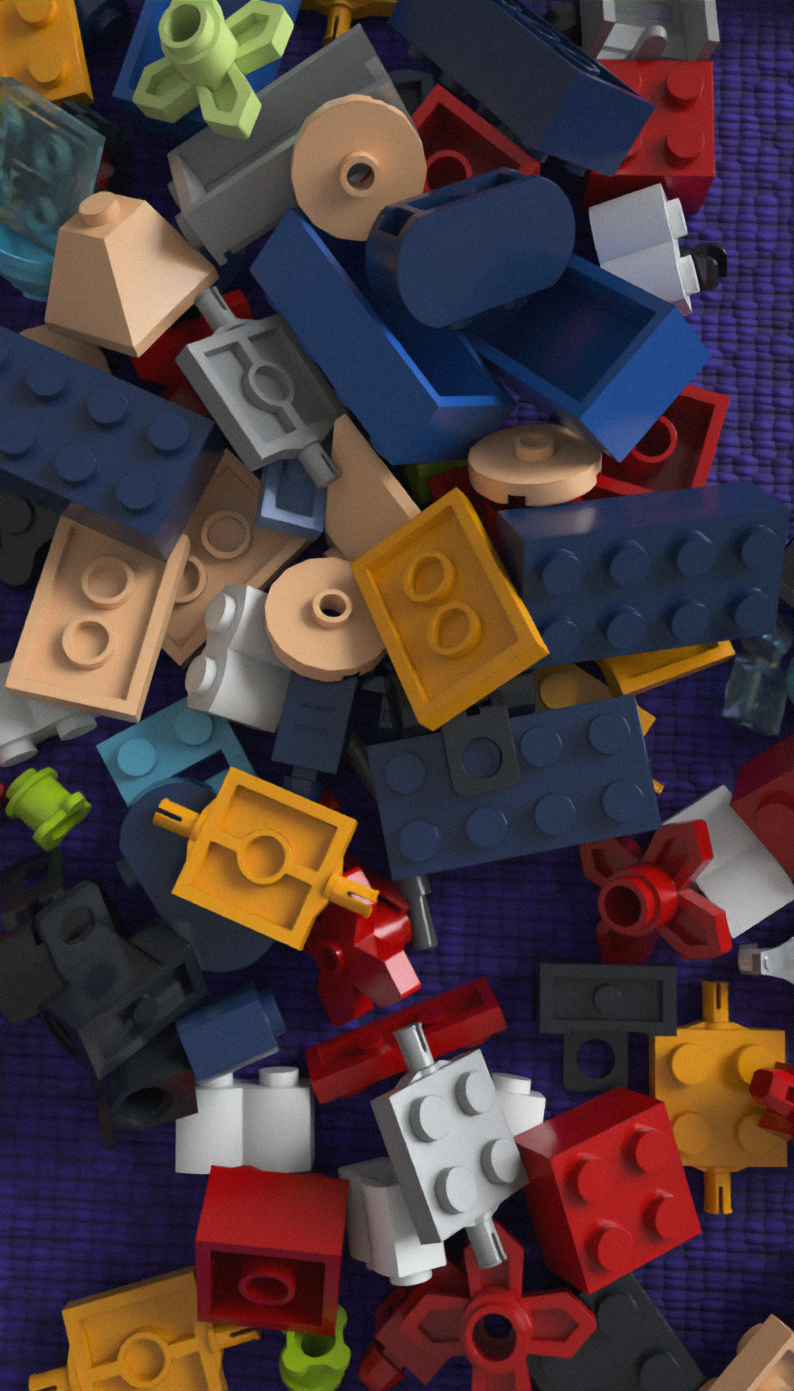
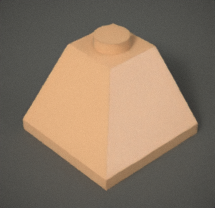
[44,191,219,358]
[323,413,421,562]

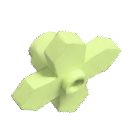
[132,0,294,140]

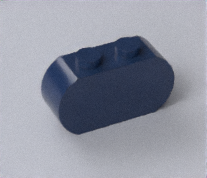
[365,167,575,331]
[115,777,275,972]

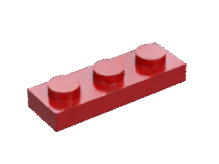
[305,976,508,1105]

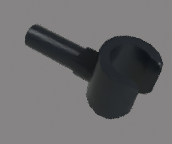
[679,242,727,290]

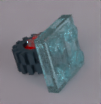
[0,77,133,257]

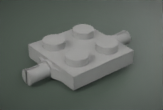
[175,286,353,490]
[370,1022,530,1269]

